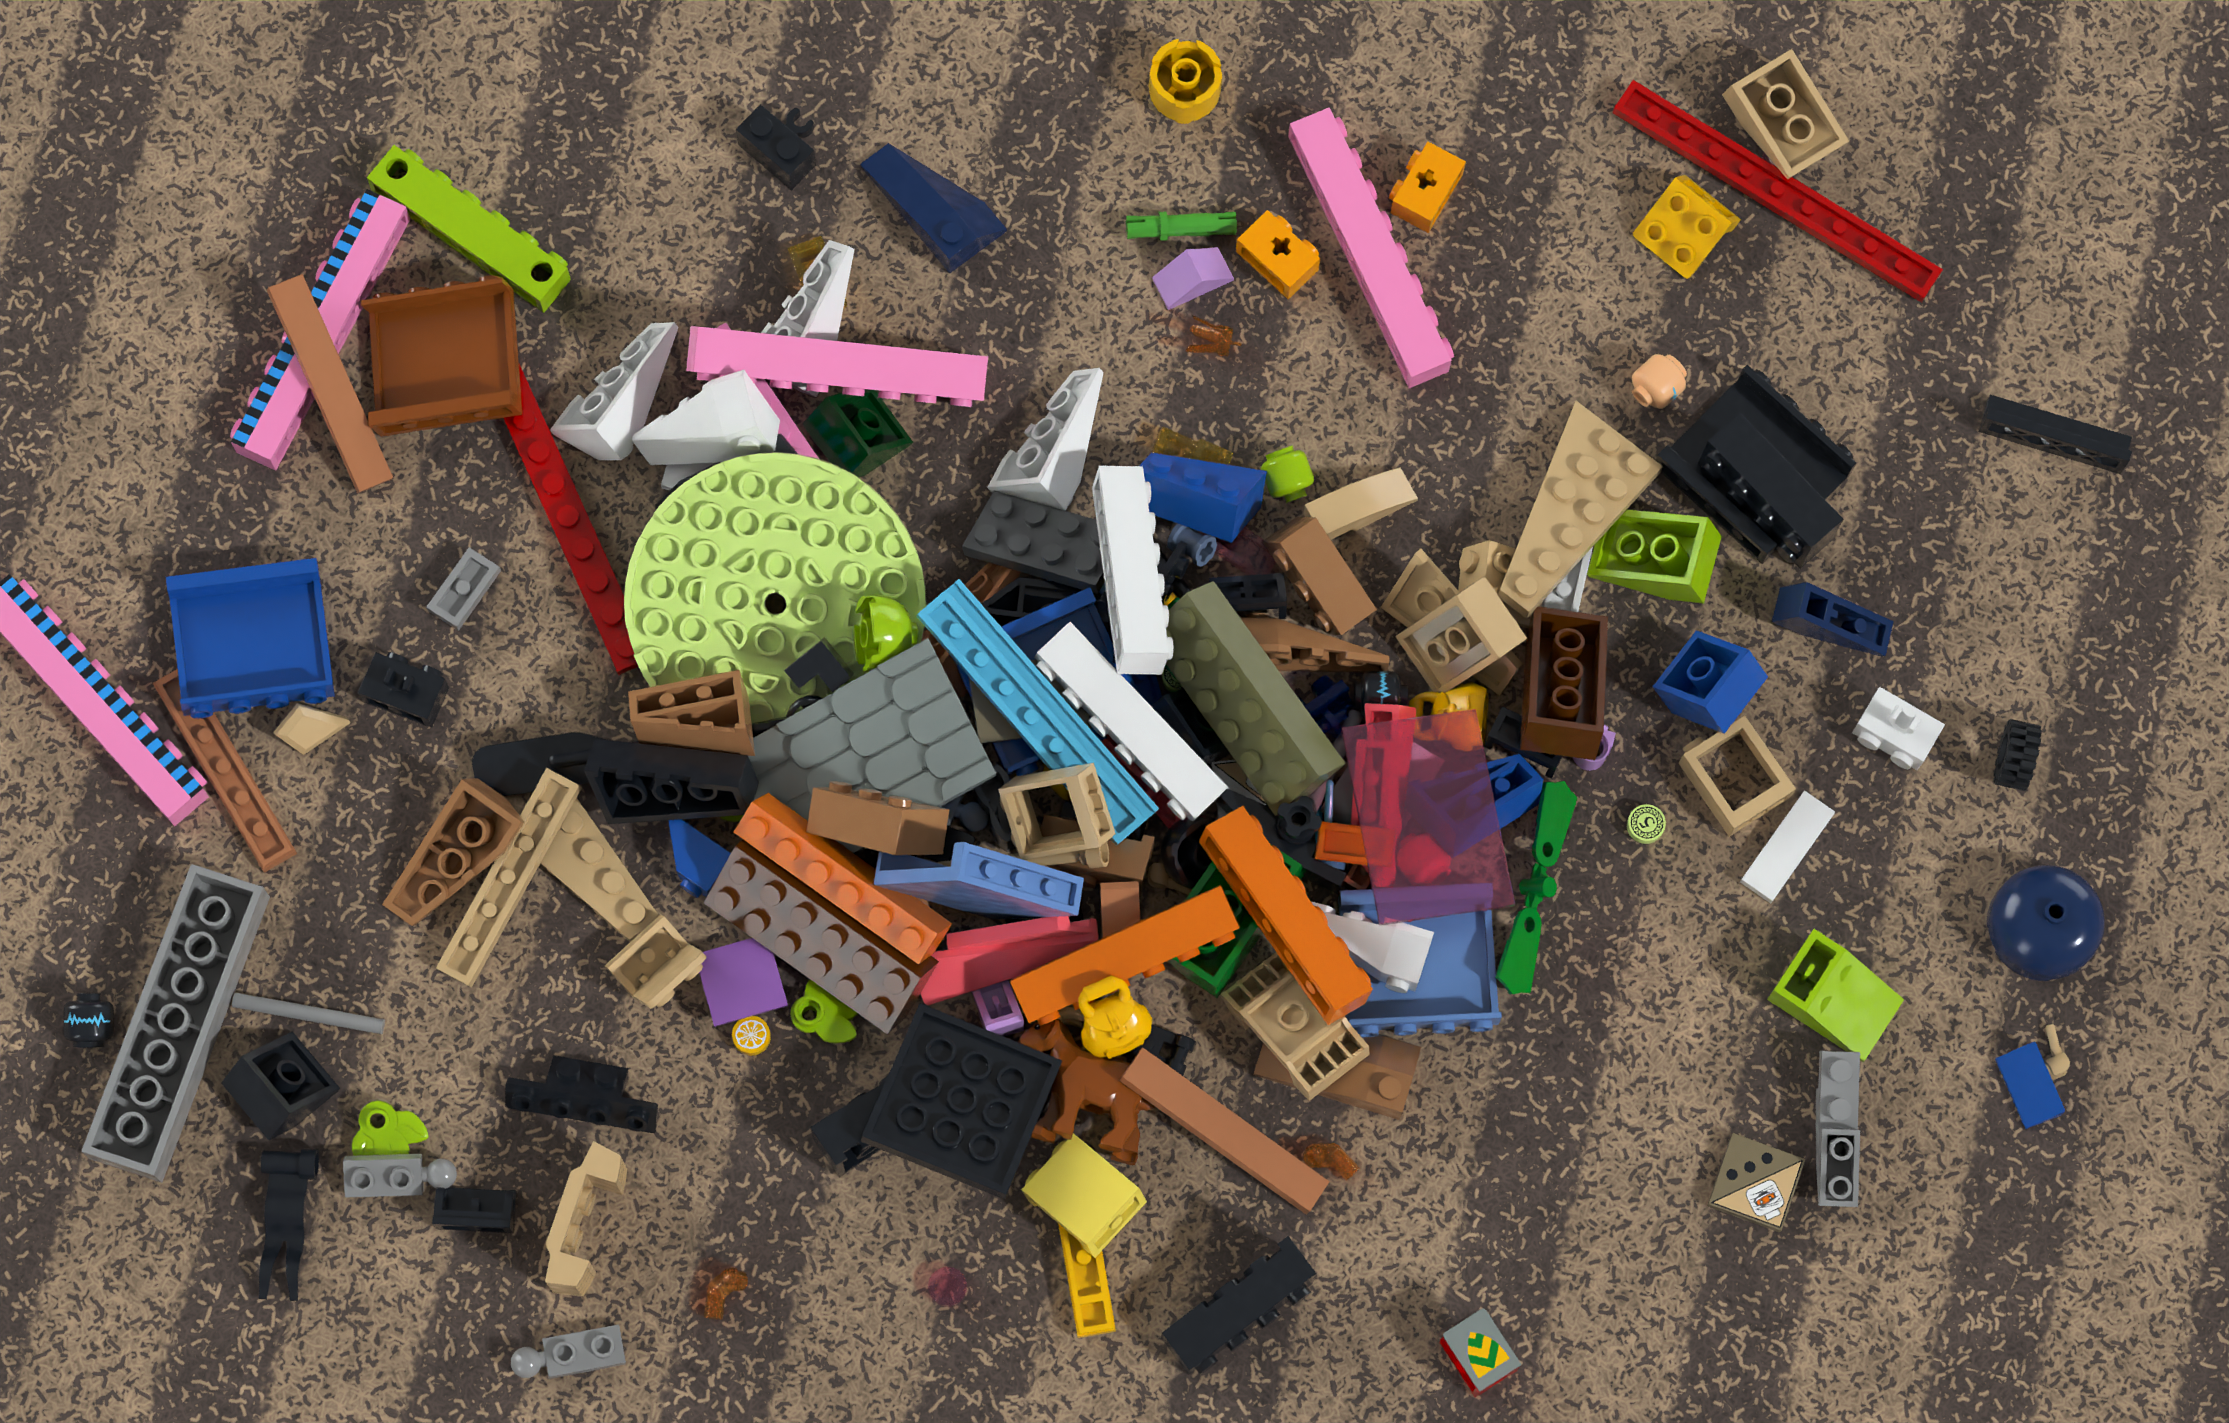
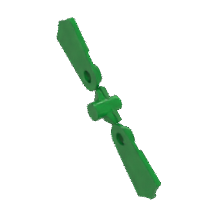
[1495,781,1577,994]

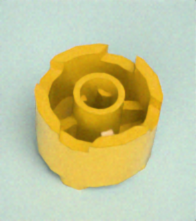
[1149,39,1222,124]

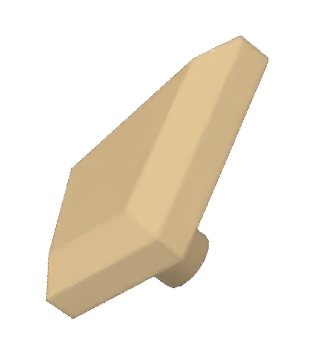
[274,703,350,755]

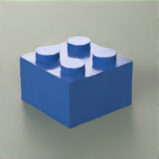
[1653,630,1768,734]

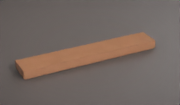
[267,274,393,494]
[153,669,297,873]
[1119,1047,1330,1215]

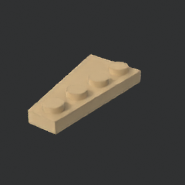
[1381,548,1523,696]
[540,798,659,942]

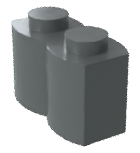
[973,764,1016,852]

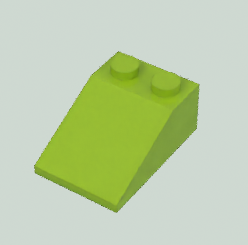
[1587,510,1722,603]

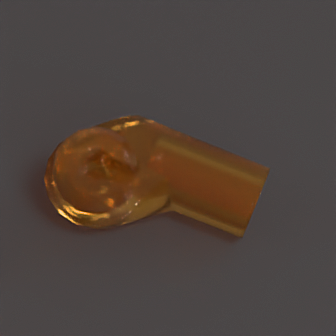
[1303,1143,1360,1181]
[704,1267,748,1320]

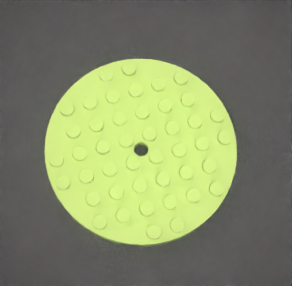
[624,452,927,723]

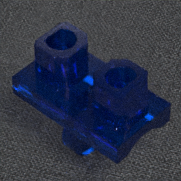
[1297,675,1354,738]

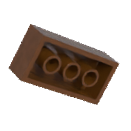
[1520,606,1608,760]

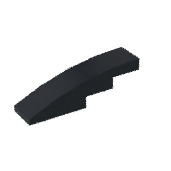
[1215,788,1346,894]

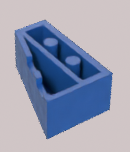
[1139,453,1267,543]
[1404,754,1544,859]

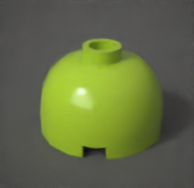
[853,595,918,672]

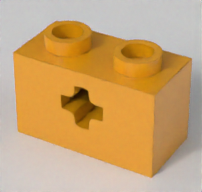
[1389,141,1466,233]
[1236,210,1320,299]

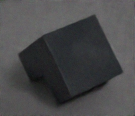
[784,637,854,692]

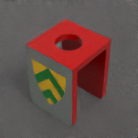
[1439,1309,1522,1398]

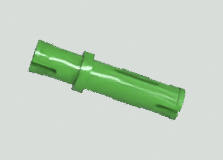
[1126,211,1237,241]

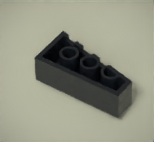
[584,739,759,824]
[810,1076,888,1178]
[1161,1236,1316,1375]

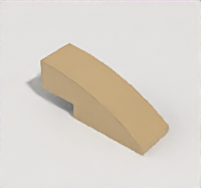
[1303,467,1418,540]

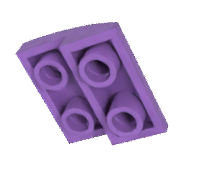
[699,938,788,1027]

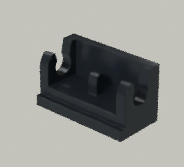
[1209,573,1287,619]
[1484,706,1563,779]
[432,1187,517,1233]

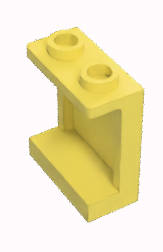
[1021,1133,1147,1258]

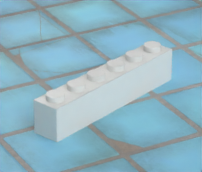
[1092,466,1173,675]
[1034,622,1228,821]

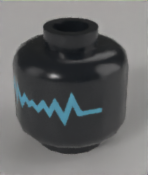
[1354,671,1408,719]
[63,993,114,1048]

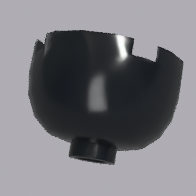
[1161,815,1218,890]

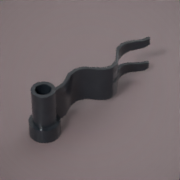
[259,1148,319,1301]

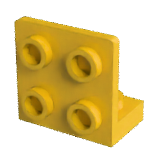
[1633,175,1741,279]

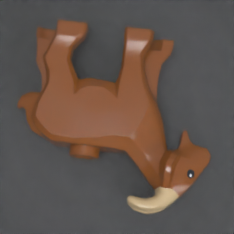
[1018,1006,1155,1166]

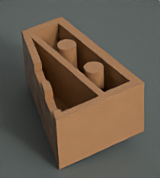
[1261,517,1377,635]
[628,670,755,756]
[806,781,950,855]
[1040,815,1155,896]

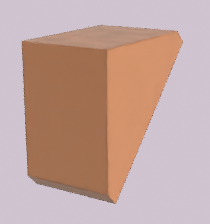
[1100,881,1140,938]

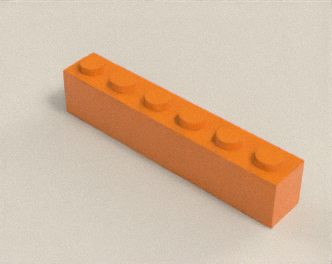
[733,793,953,964]
[1199,806,1373,1025]
[1010,885,1240,1026]

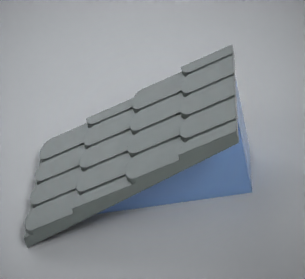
[748,638,996,855]

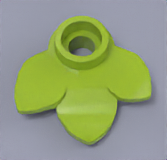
[790,979,858,1043]
[352,1100,429,1156]

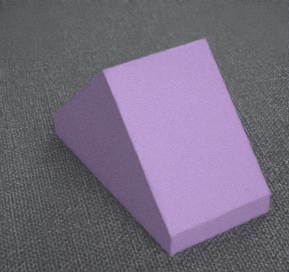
[1152,247,1234,310]
[972,980,1024,1037]

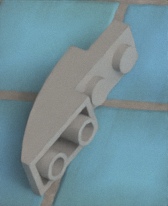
[1816,1051,1860,1207]

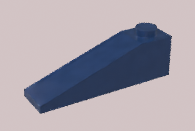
[860,143,1007,274]

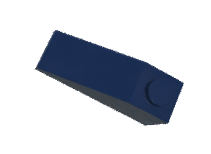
[1772,582,1894,657]

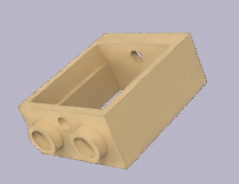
[1678,715,1796,837]
[998,763,1116,860]

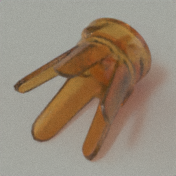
[1185,315,1242,357]

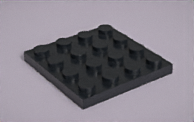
[861,1003,1062,1200]

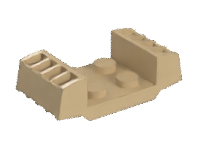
[1221,952,1370,1101]
[545,1141,627,1296]

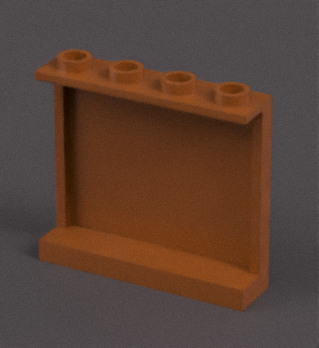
[361,275,522,436]

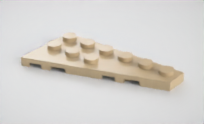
[1498,401,1663,619]

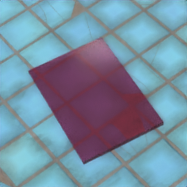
[1341,709,1515,926]

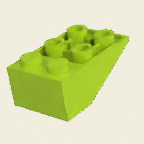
[1767,929,1904,1063]

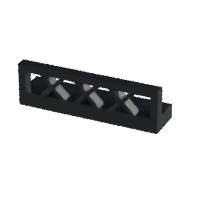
[1978,394,2132,474]

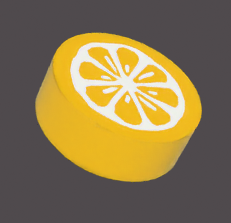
[732,1016,771,1056]

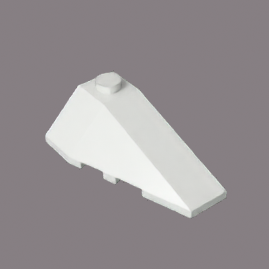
[761,240,854,397]
[550,322,679,460]
[987,368,1104,511]
[632,370,780,465]
[1312,902,1434,993]

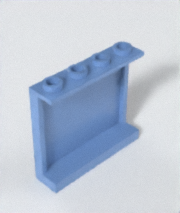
[874,842,1084,919]
[1338,883,1502,1037]

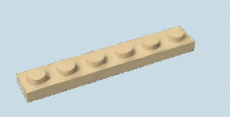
[436,768,582,988]

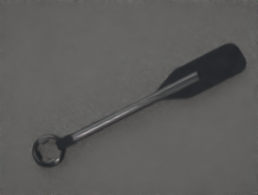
[472,695,823,796]

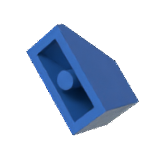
[668,819,731,898]

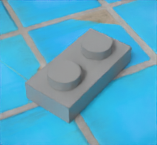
[426,547,501,631]

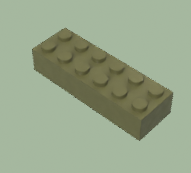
[1166,581,1346,816]

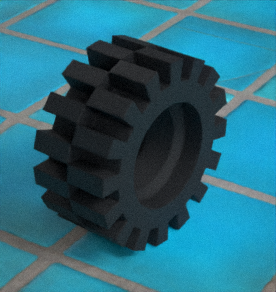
[1993,719,2042,791]

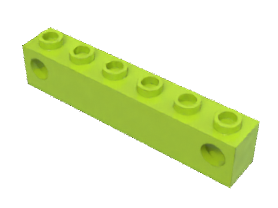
[367,145,571,313]

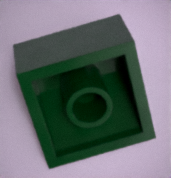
[802,389,913,478]

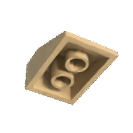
[1722,49,1849,179]
[1395,576,1527,693]

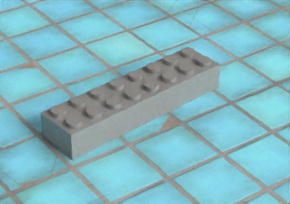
[81,864,270,1183]

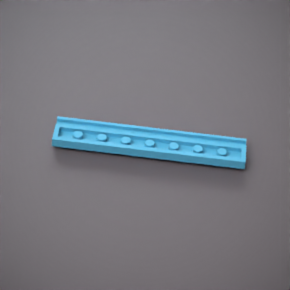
[916,579,1159,846]

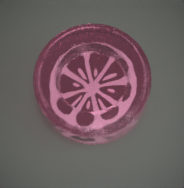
[928,1267,967,1307]

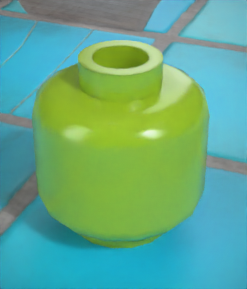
[1261,445,1314,503]

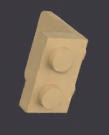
[1458,540,1542,628]
[605,914,706,1009]

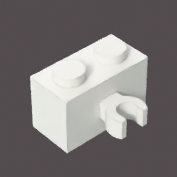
[1852,687,1945,770]

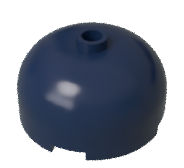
[1987,865,2105,981]

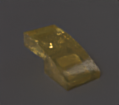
[1151,427,1233,465]

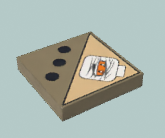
[1707,1133,1805,1233]

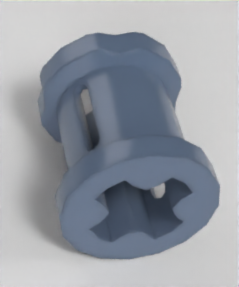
[1168,524,1217,567]

